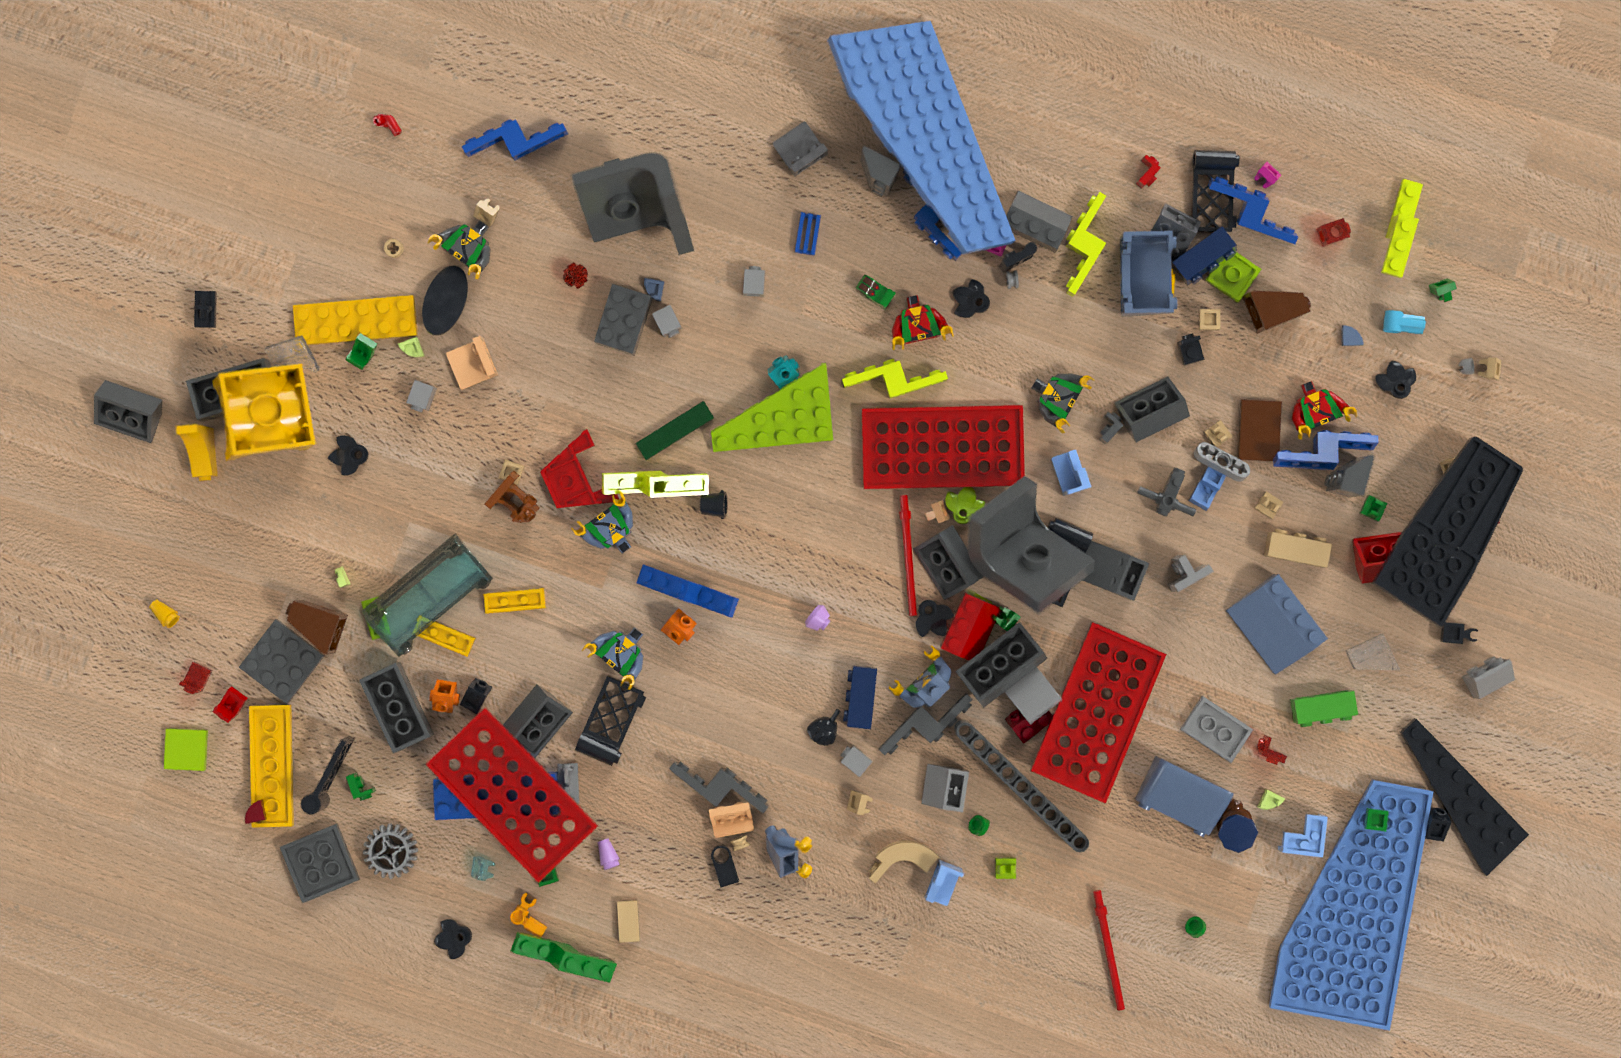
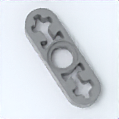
[1194,442,1250,482]

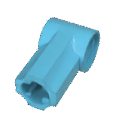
[1383,310,1426,334]

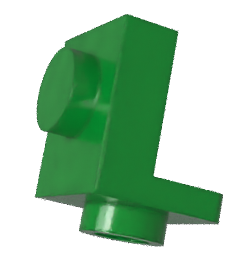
[345,333,377,370]

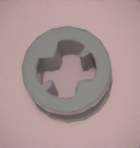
[1006,270,1019,289]

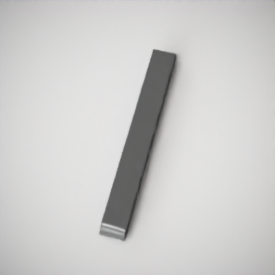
[954,720,1089,853]

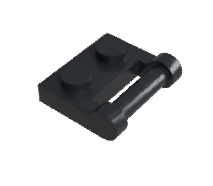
[1000,242,1037,273]

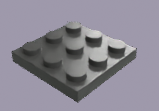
[239,619,325,704]
[280,823,360,903]

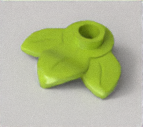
[945,487,985,524]

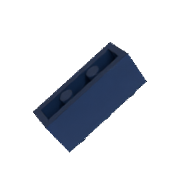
[1172,227,1237,286]
[843,666,877,729]

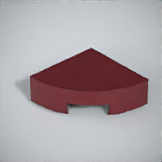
[245,799,267,824]

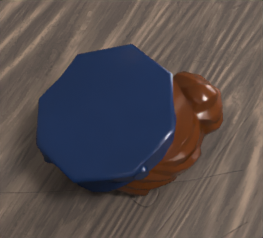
[1217,799,1258,853]

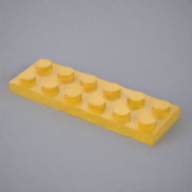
[293,295,418,346]
[249,705,294,828]

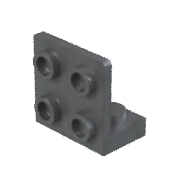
[773,121,828,177]
[1151,203,1201,261]

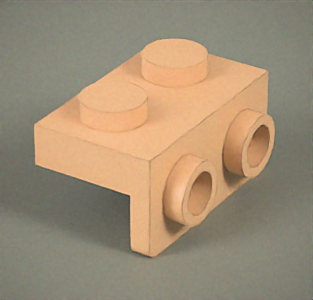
[709,802,754,838]

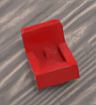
[1136,155,1161,189]
[212,686,248,723]

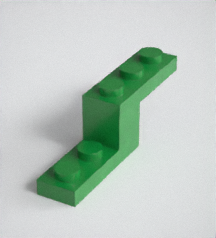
[510,932,617,983]

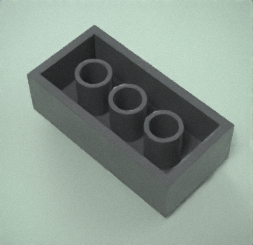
[186,358,272,421]
[956,622,1048,708]
[359,662,434,754]

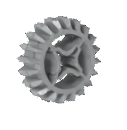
[363,823,419,879]

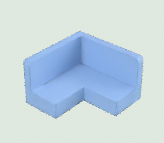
[1051,449,1091,496]
[1278,814,1328,858]
[925,860,964,906]

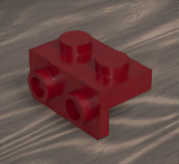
[1005,709,1053,744]

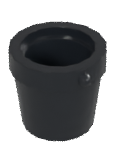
[700,490,728,519]

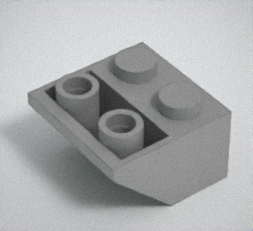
[1462,656,1515,699]
[921,764,969,812]

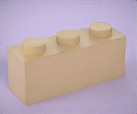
[1264,529,1332,568]

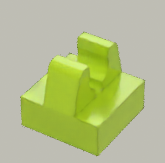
[995,858,1016,879]

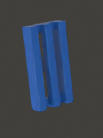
[795,212,821,256]

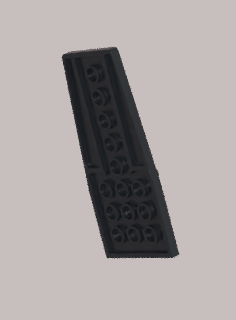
[1372,436,1523,628]

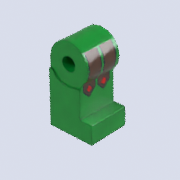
[855,274,896,310]

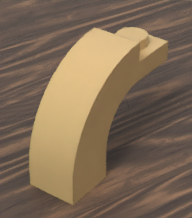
[868,840,939,884]

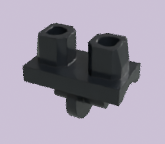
[194,291,217,328]

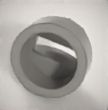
[1458,358,1474,375]

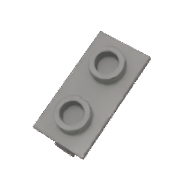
[557,763,579,804]

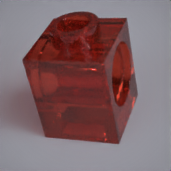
[1316,218,1351,247]

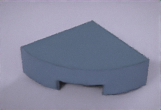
[644,278,665,302]
[1341,325,1364,346]

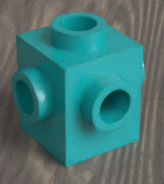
[767,355,800,389]

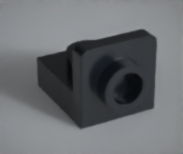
[1178,333,1205,366]
[460,678,492,714]
[1425,808,1452,842]

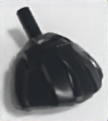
[807,709,841,746]

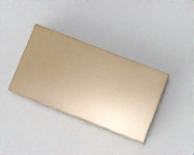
[617,900,640,943]

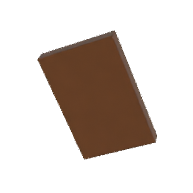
[1238,399,1282,462]

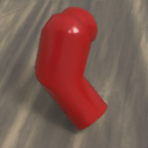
[373,114,402,136]

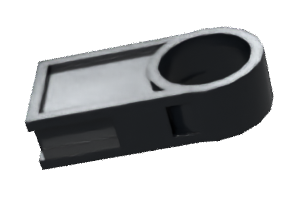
[711,844,739,888]

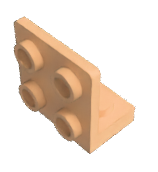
[446,336,498,390]

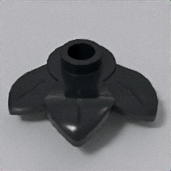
[952,279,990,318]
[1375,361,1417,399]
[328,435,369,475]
[916,600,954,637]
[434,919,472,959]

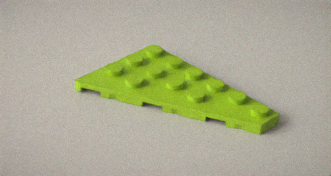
[711,363,833,452]

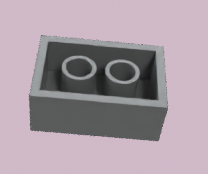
[594,284,652,356]

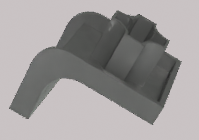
[571,153,694,255]
[968,476,1095,614]

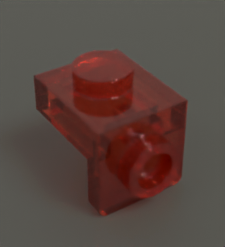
[1257,735,1287,765]

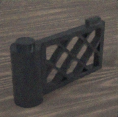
[1192,150,1240,232]
[1047,518,1093,608]
[575,676,646,766]
[301,736,355,815]

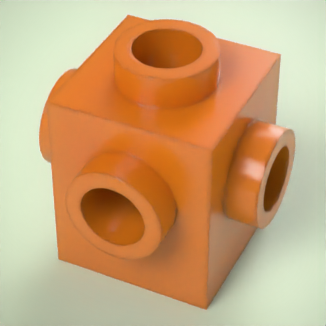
[661,608,697,645]
[429,679,460,713]

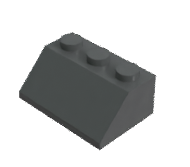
[861,146,901,197]
[1006,190,1073,253]
[1114,377,1190,442]
[94,380,162,443]
[1325,455,1375,498]
[913,525,984,600]
[503,684,573,758]

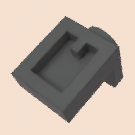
[1099,412,1123,444]

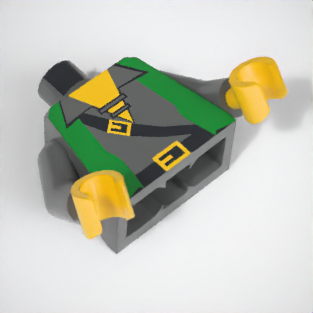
[427,220,490,279]
[1031,373,1094,433]

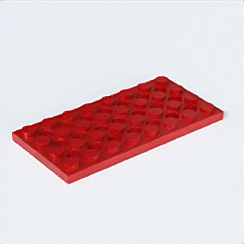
[862,405,1025,489]
[1030,622,1167,804]
[425,707,599,883]

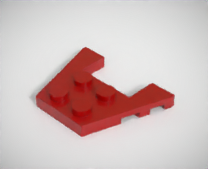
[540,429,619,508]

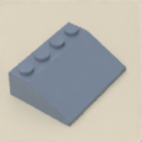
[1226,574,1328,675]

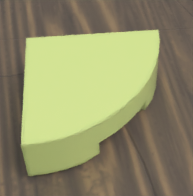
[398,337,425,357]
[335,566,350,587]
[1257,789,1285,810]

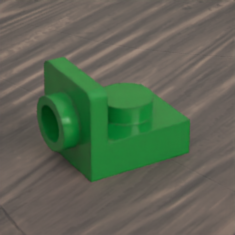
[346,772,376,801]

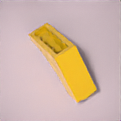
[176,424,218,481]

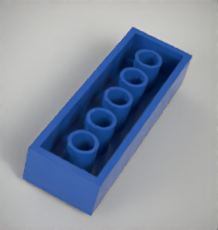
[433,772,560,820]

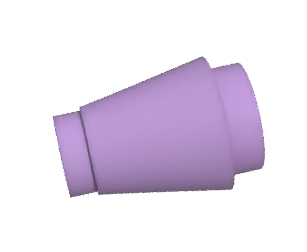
[597,838,620,870]

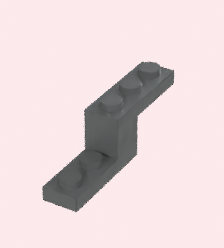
[878,693,973,755]
[669,761,769,813]

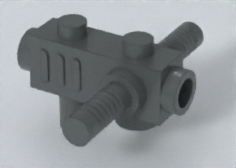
[1137,467,1196,517]

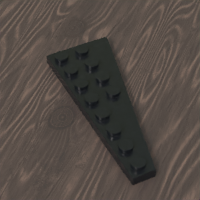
[1400,718,1529,876]

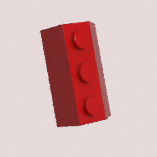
[1352,532,1402,584]
[940,592,1001,661]

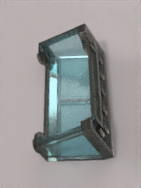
[362,533,493,657]

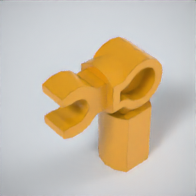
[510,892,548,937]

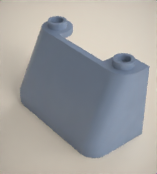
[1120,231,1177,317]
[1135,756,1234,837]

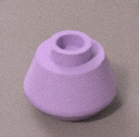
[805,605,831,631]

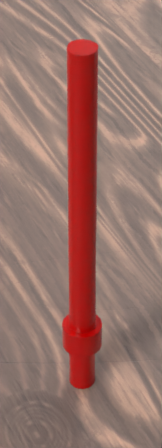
[899,495,917,616]
[1093,890,1125,1011]

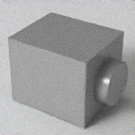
[743,266,765,297]
[652,305,682,338]
[406,380,437,413]
[840,745,872,777]

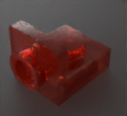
[179,662,213,695]

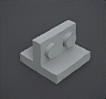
[1168,555,1214,592]

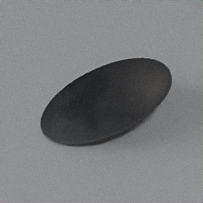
[422,266,468,336]

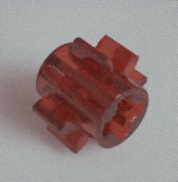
[563,262,588,289]

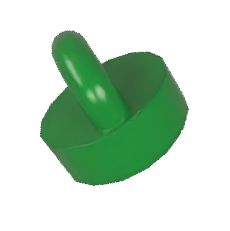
[968,815,990,836]
[1185,916,1206,938]

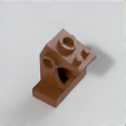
[484,470,540,523]

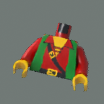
[892,295,954,350]
[1291,381,1357,440]

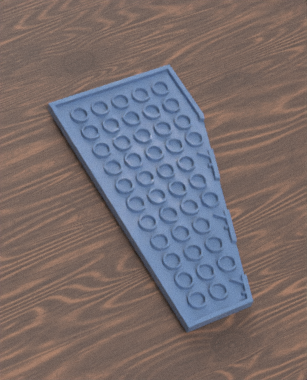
[827,21,1016,254]
[1269,780,1434,1031]

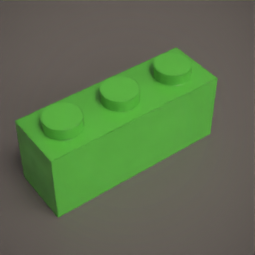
[1290,690,1358,727]

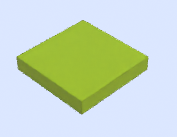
[1205,251,1261,303]
[164,728,208,771]

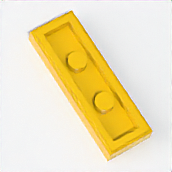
[483,588,546,614]
[411,615,476,657]

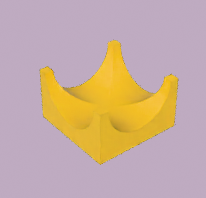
[212,364,316,461]

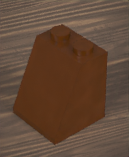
[1242,290,1311,334]
[286,600,348,655]

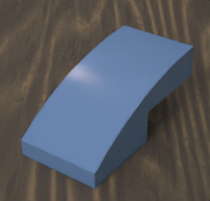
[1189,467,1226,511]

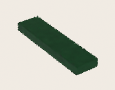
[636,401,714,461]

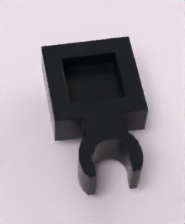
[1440,622,1478,644]

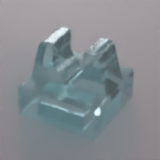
[471,856,495,881]

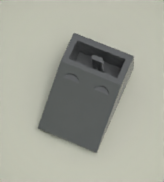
[1082,541,1150,601]

